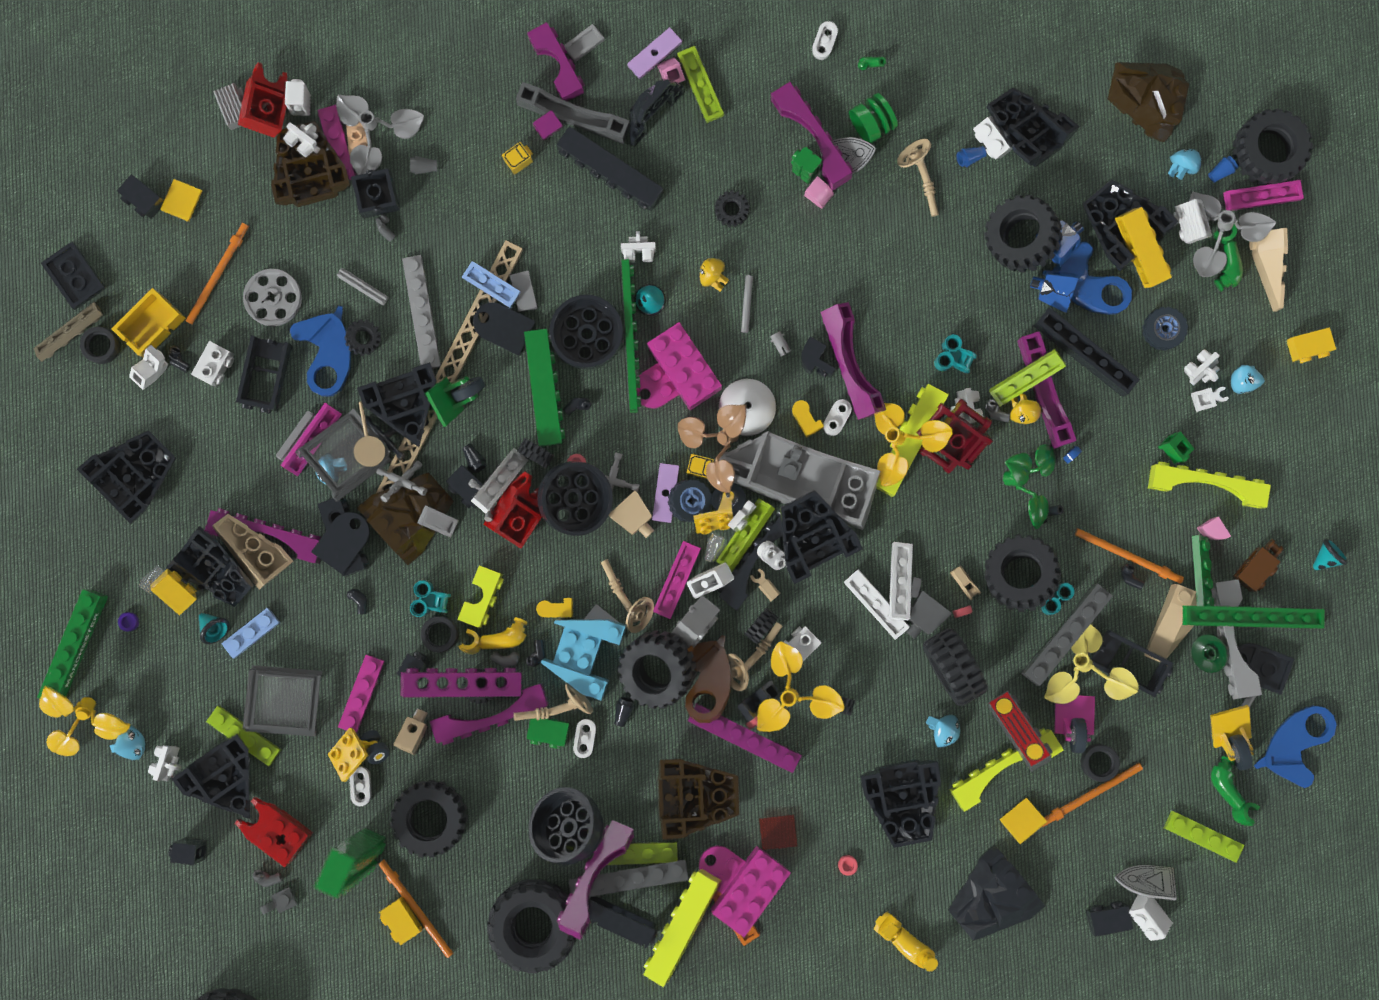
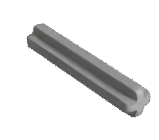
[337,268,388,305]
[276,411,315,461]

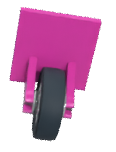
[1054,696,1095,753]

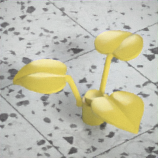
[1044,624,1139,704]

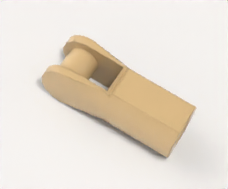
[950,565,981,600]

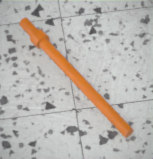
[186,223,249,324]
[1075,528,1184,584]
[1042,763,1143,827]
[378,859,453,958]

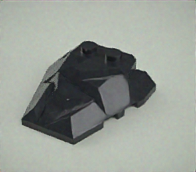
[630,79,685,147]
[986,88,1080,167]
[1083,180,1179,271]
[77,431,176,524]
[780,490,863,584]
[165,526,254,607]
[860,760,941,848]
[948,845,1045,941]

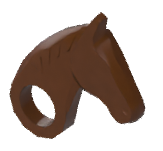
[685,635,731,723]

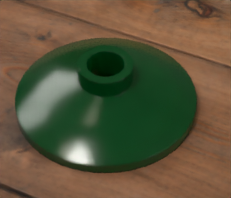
[1191,634,1228,673]

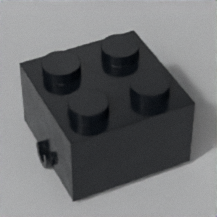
[351,168,400,219]

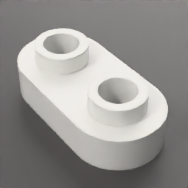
[812,21,838,60]
[823,399,852,436]
[757,541,785,570]
[573,719,596,758]
[350,766,372,806]

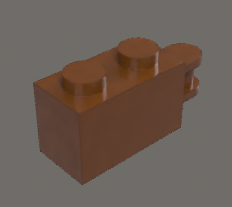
[1232,539,1284,592]

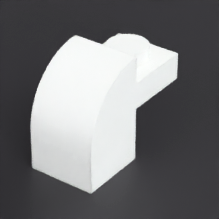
[129,345,168,390]

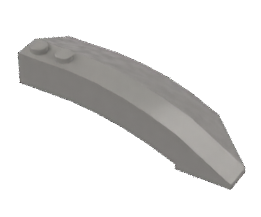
[719,431,880,530]

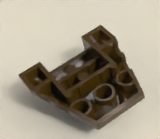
[1107,62,1189,142]
[271,121,350,207]
[357,472,454,565]
[657,759,739,839]

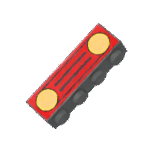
[988,691,1053,772]

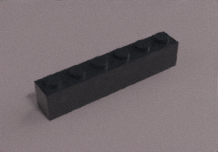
[556,126,664,211]
[1033,308,1140,397]

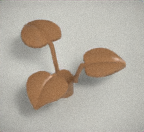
[678,405,746,493]

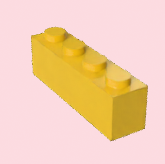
[1115,207,1172,288]

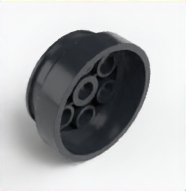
[550,295,623,369]
[538,461,613,536]
[528,787,604,865]

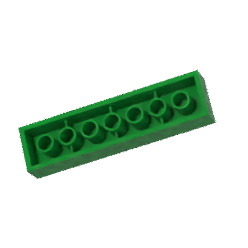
[314,828,386,898]

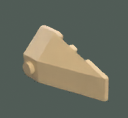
[1249,228,1288,311]
[212,514,293,590]
[1144,584,1197,662]

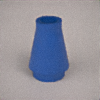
[957,146,986,167]
[1208,156,1238,183]

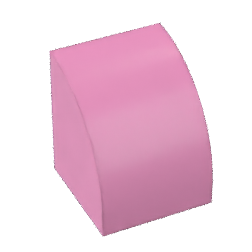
[657,57,685,83]
[804,176,834,209]
[1197,517,1231,540]

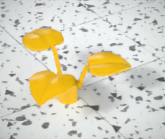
[875,403,953,486]
[757,642,844,732]
[39,686,131,756]

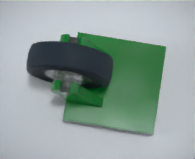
[425,376,485,427]

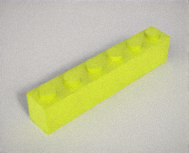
[876,384,948,497]
[643,869,722,987]

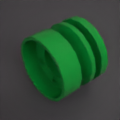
[849,93,898,144]

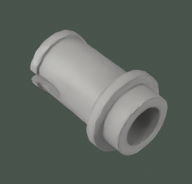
[770,331,791,356]

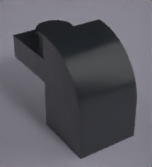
[801,337,836,378]
[737,680,782,722]

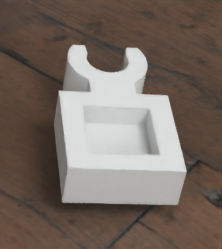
[1191,387,1229,412]
[728,500,757,532]

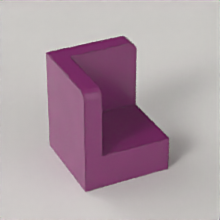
[533,111,562,141]

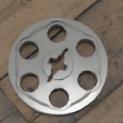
[243,269,302,326]

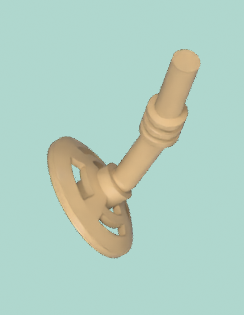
[897,139,939,217]
[601,559,654,633]
[727,622,783,691]
[513,683,593,721]

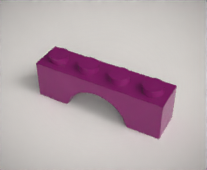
[527,22,585,102]

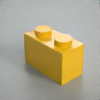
[1286,327,1336,363]
[151,569,197,615]
[379,896,423,945]

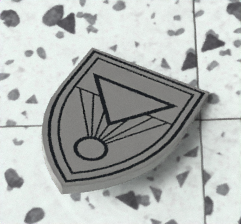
[819,137,877,174]
[1115,865,1176,900]

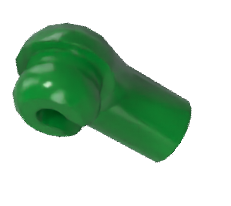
[858,57,886,71]

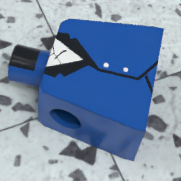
[1036,221,1084,267]
[1030,270,1078,313]

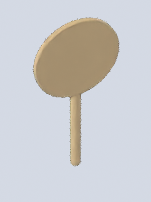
[354,401,385,467]

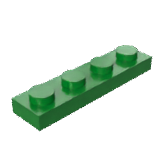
[1192,535,1215,606]

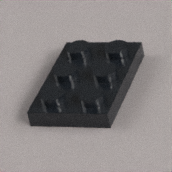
[41,242,106,310]

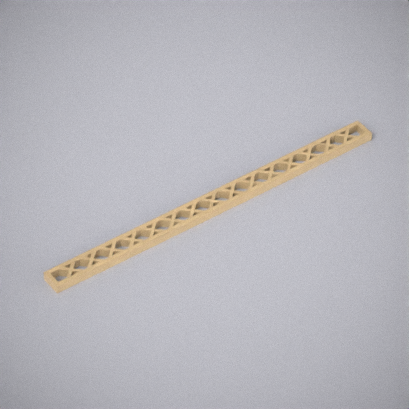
[376,240,523,493]

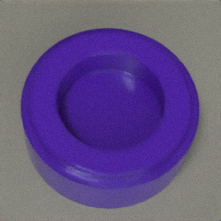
[118,612,139,632]

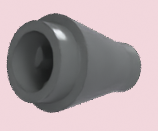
[410,156,437,175]

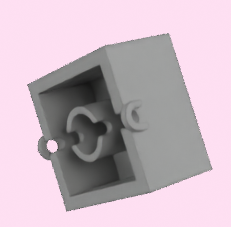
[670,595,720,649]

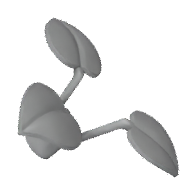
[337,95,424,175]
[1189,192,1276,277]

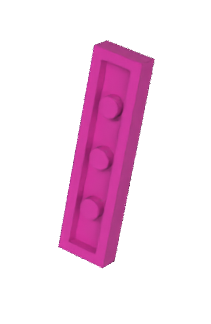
[318,105,356,180]
[1223,180,1304,211]
[281,403,342,476]
[653,541,701,619]
[338,654,385,734]

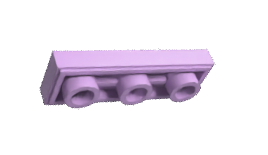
[627,27,682,79]
[652,463,679,523]

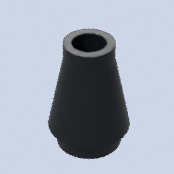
[462,444,487,473]
[614,697,635,727]

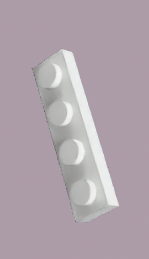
[471,448,528,513]
[889,542,913,621]
[844,569,910,640]

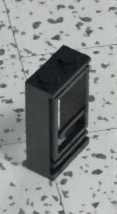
[236,335,293,414]
[1091,629,1174,697]
[588,896,658,949]

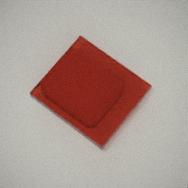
[759,815,797,850]

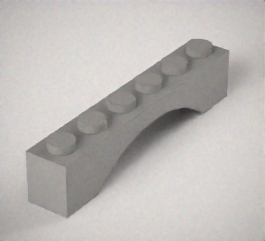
[1211,579,1262,699]

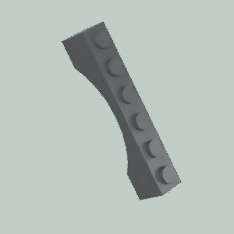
[516,82,630,144]
[1021,584,1113,686]
[569,860,689,898]

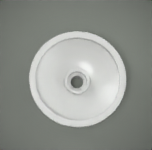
[719,379,776,436]

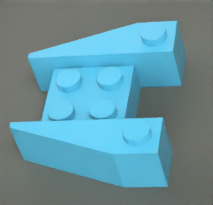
[541,619,627,701]

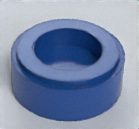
[1063,446,1082,464]

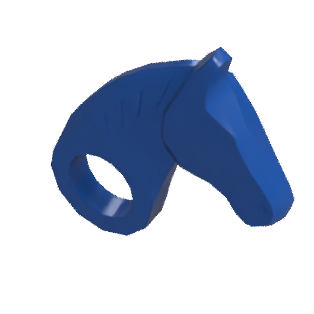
[1042,242,1132,315]
[290,306,351,397]
[1254,706,1337,788]

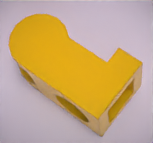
[792,400,824,438]
[536,598,573,617]

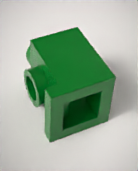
[1158,431,1194,463]

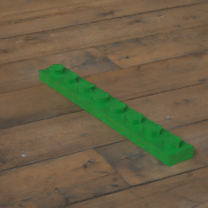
[621,259,641,413]
[1182,605,1325,629]

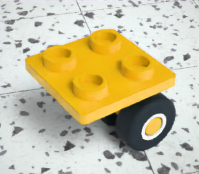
[328,728,389,782]

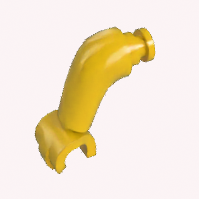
[458,617,528,654]
[874,912,938,971]

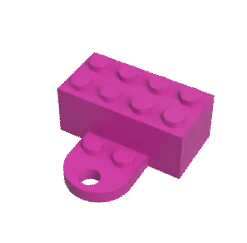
[637,322,722,410]
[699,845,791,937]

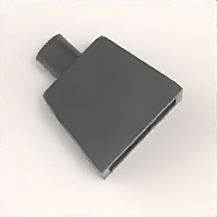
[906,591,952,639]

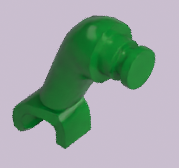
[1213,225,1243,292]
[1211,756,1260,826]

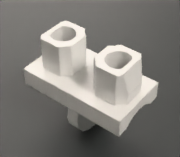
[283,122,320,157]
[621,231,656,263]
[1184,349,1220,386]
[950,388,983,424]
[148,746,182,781]

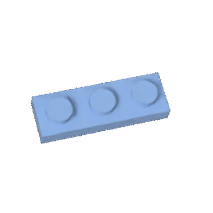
[462,261,521,309]
[221,608,280,659]

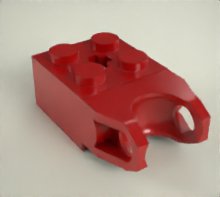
[238,62,287,138]
[483,472,542,548]
[235,797,313,867]

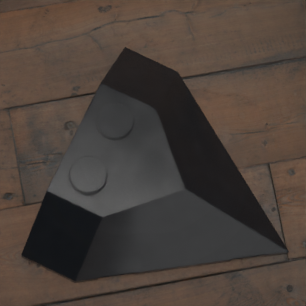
[357,362,437,447]
[171,734,250,819]

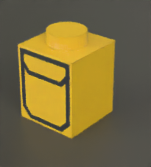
[502,142,533,175]
[687,454,714,479]

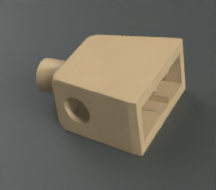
[609,491,654,538]
[394,709,427,755]

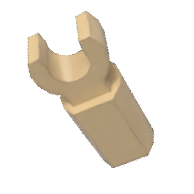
[750,568,781,602]

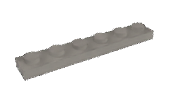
[402,255,441,369]

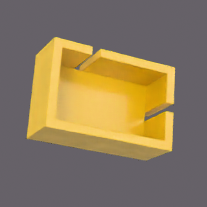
[112,288,186,358]

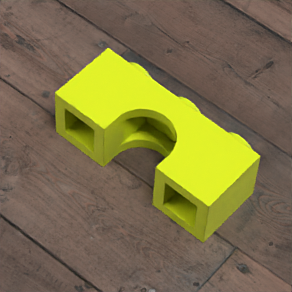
[458,565,504,628]

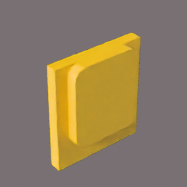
[160,179,202,222]
[1000,798,1047,844]

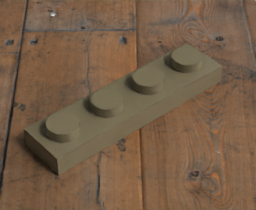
[34,302,103,361]

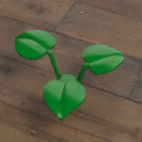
[1003,444,1056,529]

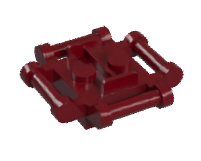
[916,399,993,474]

